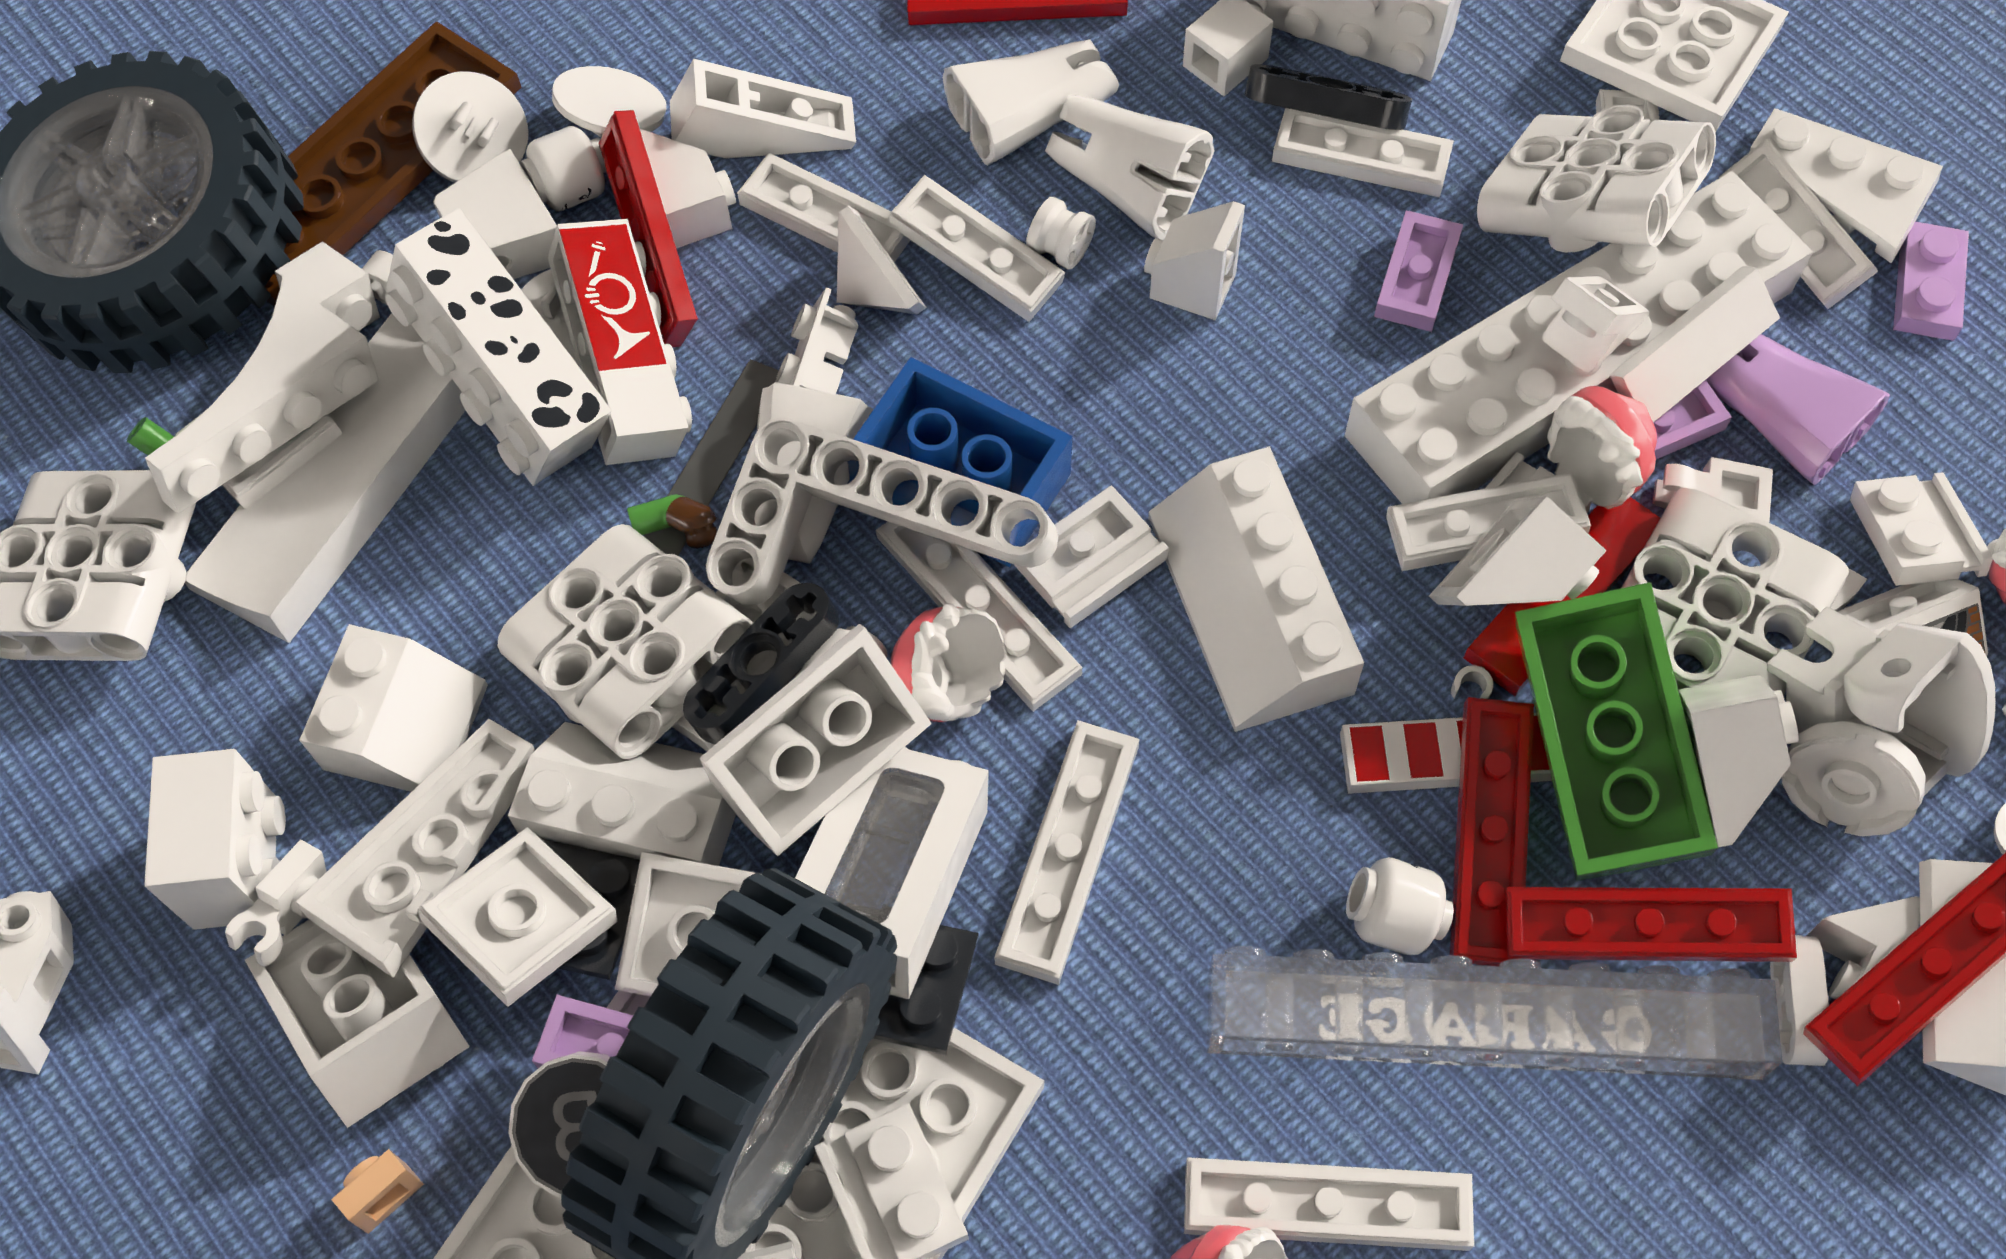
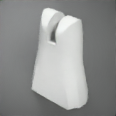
[943,39,1119,166]
[1045,95,1215,240]
[754,382,874,564]

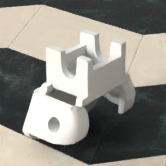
[1767,606,1995,796]

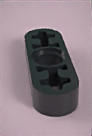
[1245,64,1412,130]
[683,583,839,744]

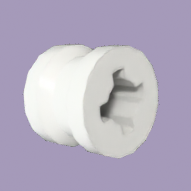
[1026,197,1096,270]

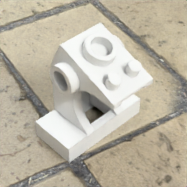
[0,891,74,1075]

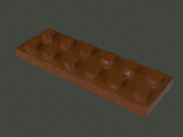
[265,21,522,307]

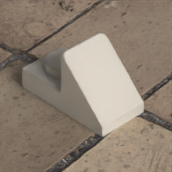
[1542,276,1650,373]
[1806,896,1920,999]

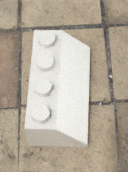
[1148,446,1364,732]

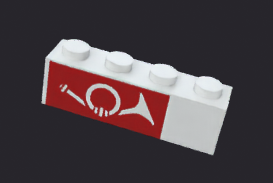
[548,219,692,465]

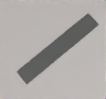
[643,359,779,556]

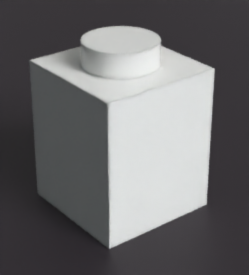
[1183,0,1273,96]

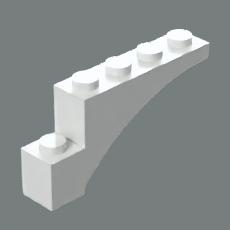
[145,241,380,514]

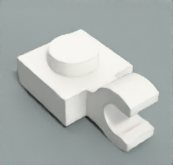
[1653,457,1773,523]
[225,839,326,967]

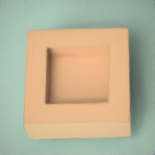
[331,1149,424,1234]

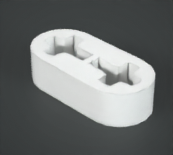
[1770,935,1829,1066]

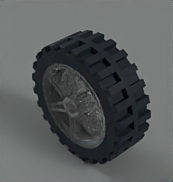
[0,51,304,373]
[561,868,897,1259]

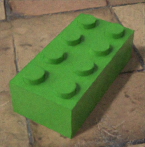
[1515,582,1718,882]

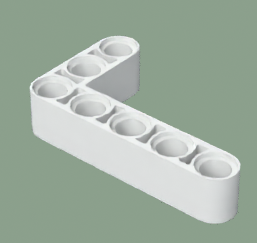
[706,417,1058,606]

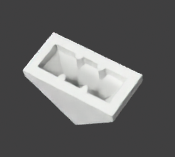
[837,205,927,314]

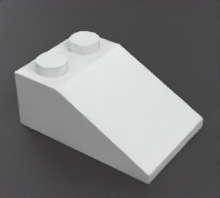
[245,919,470,1128]

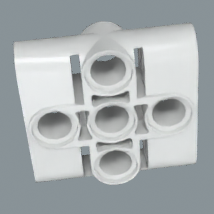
[1477,105,1716,253]
[0,470,196,661]
[1622,488,1849,696]
[497,524,753,759]

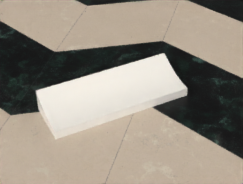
[185,313,466,643]

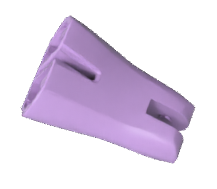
[1706,334,1890,485]

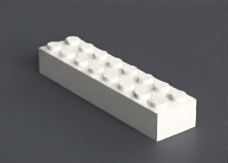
[1345,171,1813,504]

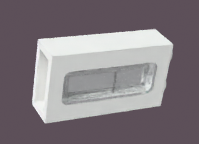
[795,747,989,999]

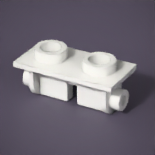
[775,287,858,394]

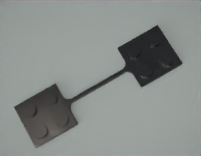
[540,838,979,1055]

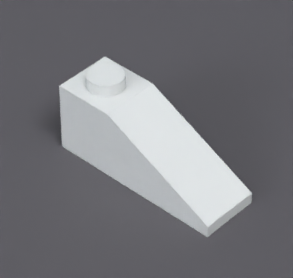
[670,59,856,158]

